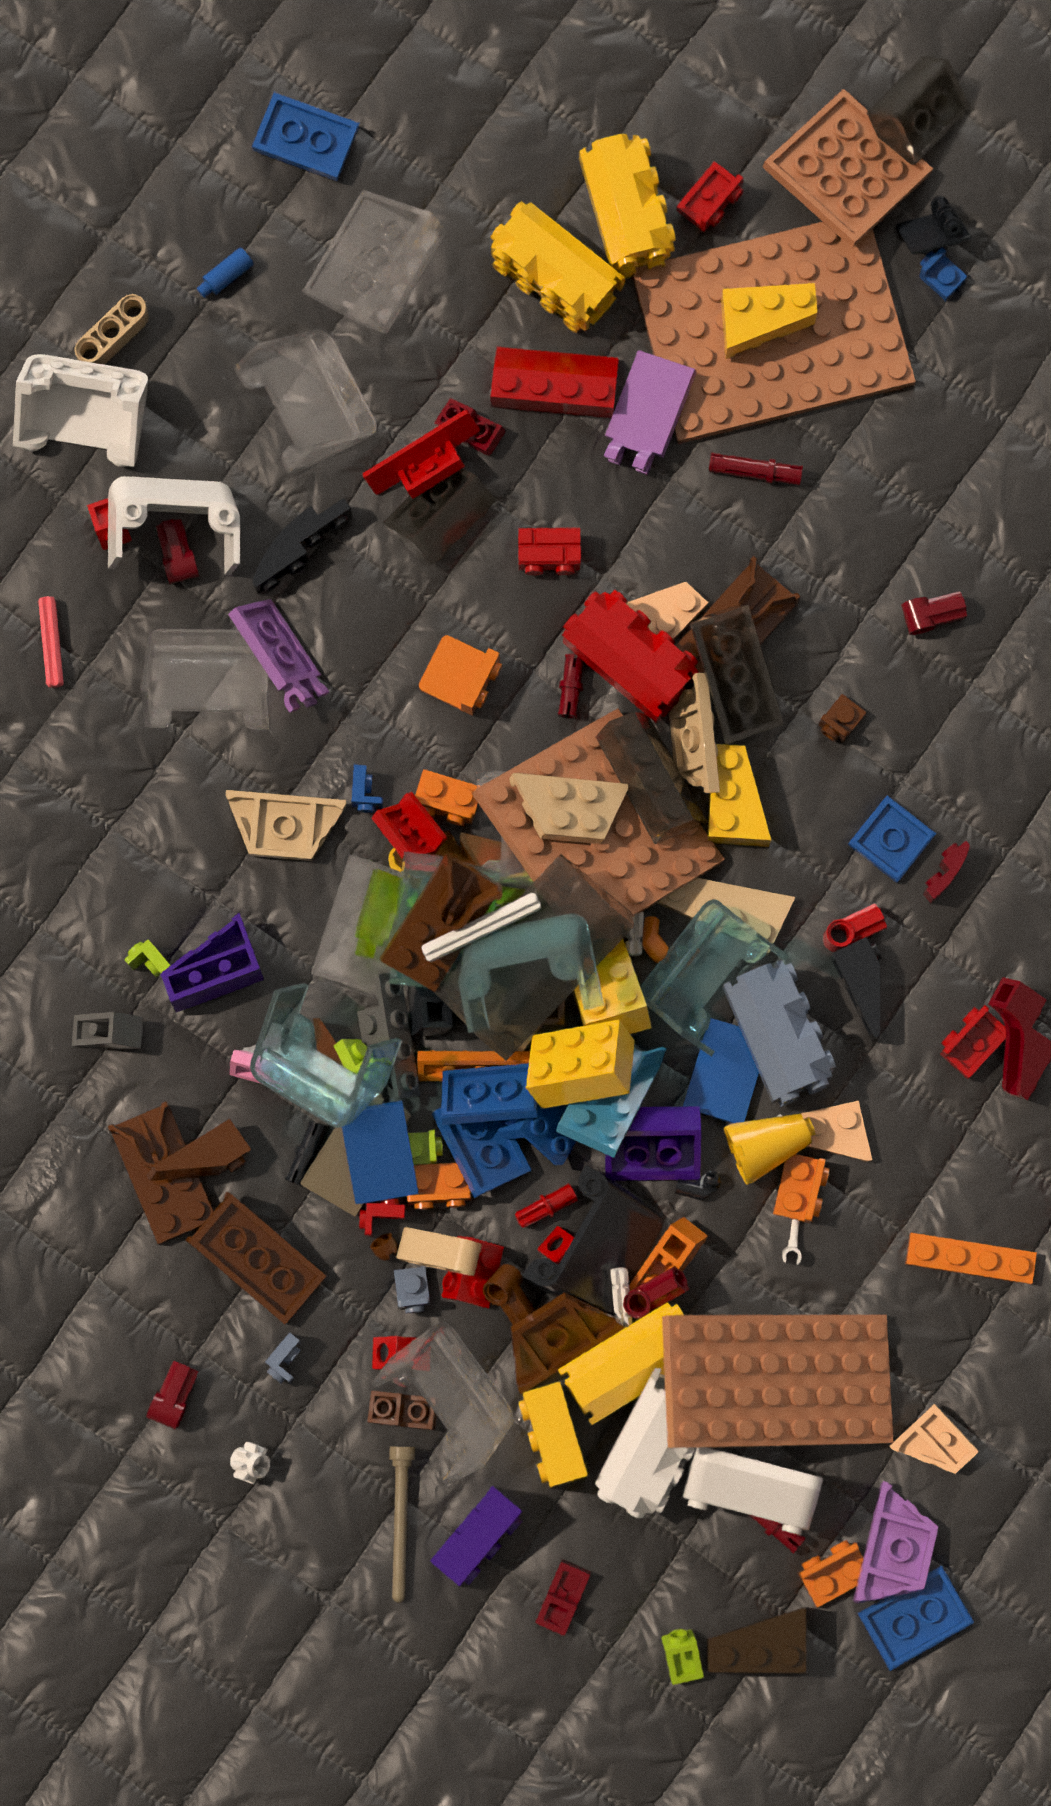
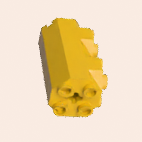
[579,134,676,278]
[490,201,625,333]
[558,1302,684,1426]

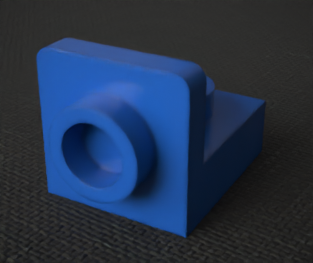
[919,247,967,301]
[351,765,383,813]

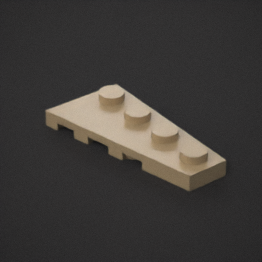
[657,878,795,955]

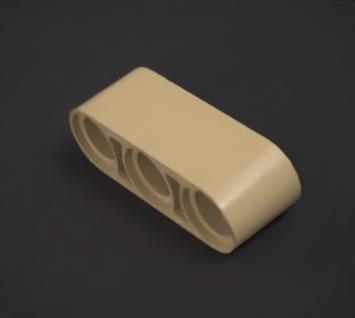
[75,294,149,365]
[396,1227,482,1276]

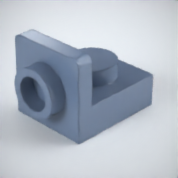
[394,1266,430,1314]
[265,1332,301,1384]

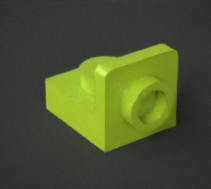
[125,939,171,978]
[334,1039,389,1080]
[408,1130,443,1165]
[661,1629,704,1685]

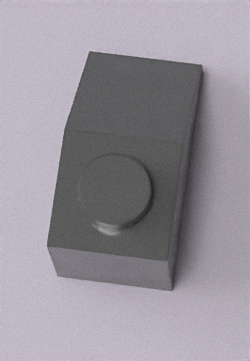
[72,1012,143,1050]

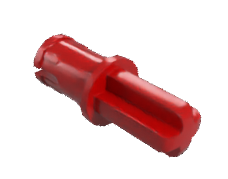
[515,1183,578,1228]

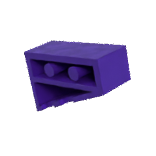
[160,913,264,1013]

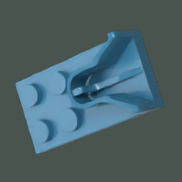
[556,1047,667,1158]

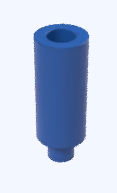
[196,247,254,298]

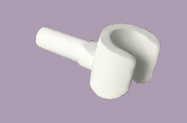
[782,1220,802,1264]

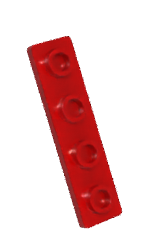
[362,410,480,499]

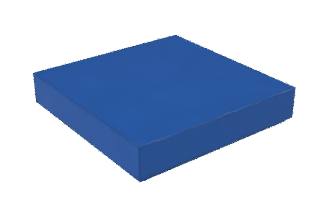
[848,795,936,883]

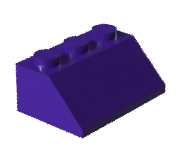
[605,1106,701,1181]

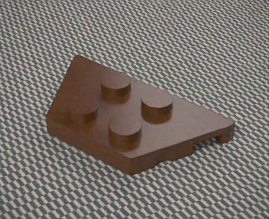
[511,1293,624,1394]

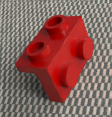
[676,161,744,233]
[371,792,447,866]
[940,1005,1006,1080]
[442,1236,504,1309]

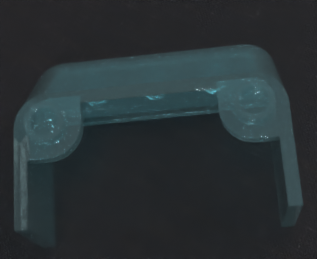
[641,899,789,1057]
[459,914,604,1033]
[250,983,402,1128]

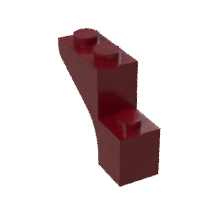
[988,977,1051,1100]

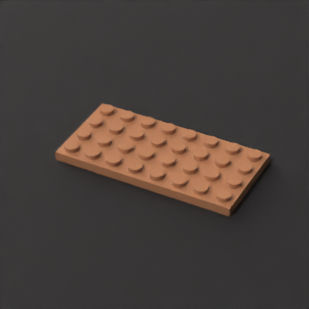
[662,1315,893,1448]

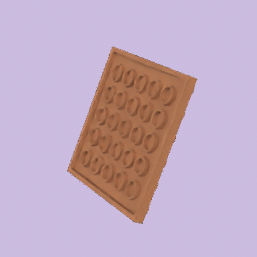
[472,708,725,949]

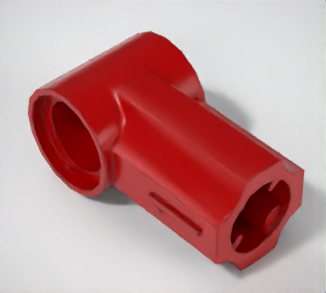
[823,903,887,952]

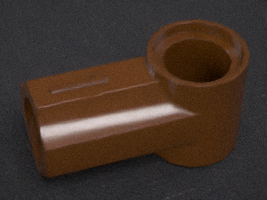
[483,1264,536,1325]

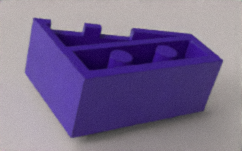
[430,1486,523,1586]

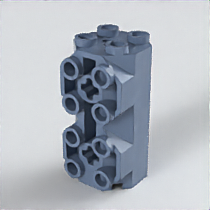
[723,960,836,1107]

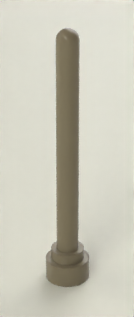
[389,1447,415,1603]

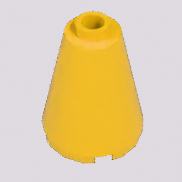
[724,1113,816,1185]

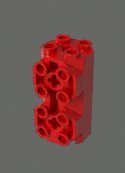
[562,590,699,723]

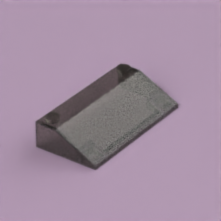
[435,854,635,1061]

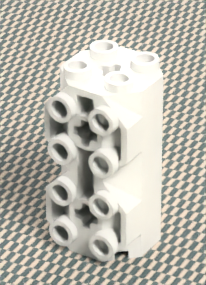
[595,1368,696,1518]

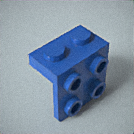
[497,1104,576,1166]

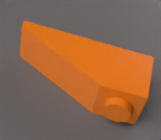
[629,1217,708,1315]

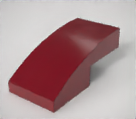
[535,1559,591,1636]

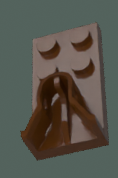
[676,556,801,693]
[380,853,503,992]
[107,1101,214,1245]
[185,1192,326,1324]

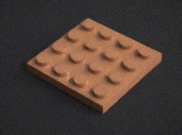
[763,89,933,248]

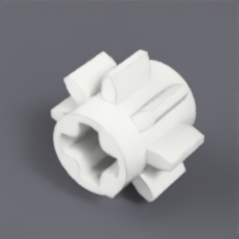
[230,1442,270,1484]

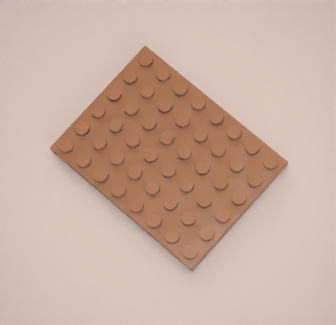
[632,222,916,444]

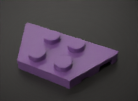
[853,1481,938,1603]

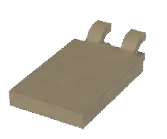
[301,1088,411,1217]

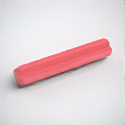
[38,596,64,688]

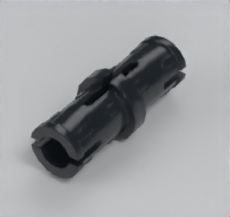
[285,1121,328,1187]

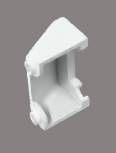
[13,354,148,467]

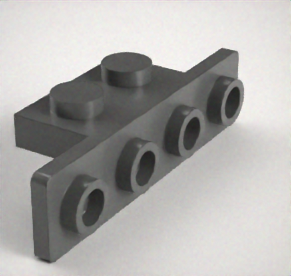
[357,972,421,1099]

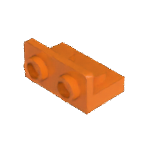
[415,769,480,826]
[773,1154,830,1224]
[407,1162,472,1210]
[798,1540,863,1608]

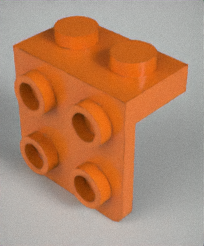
[419,635,502,716]

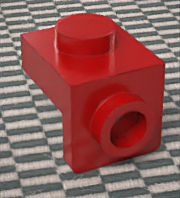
[359,1198,406,1237]

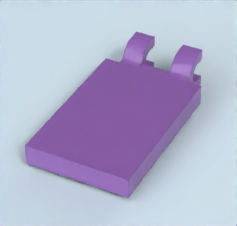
[604,350,697,475]
[228,599,329,713]

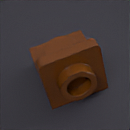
[818,694,866,743]

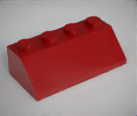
[491,347,619,418]

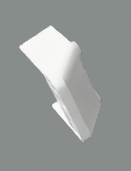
[108,476,240,575]
[681,1448,823,1535]

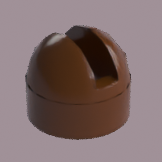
[370,1233,398,1261]

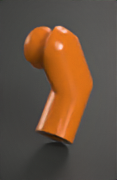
[642,916,670,964]

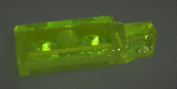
[355,869,405,959]

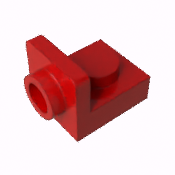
[87,498,132,550]

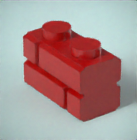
[518,528,581,576]

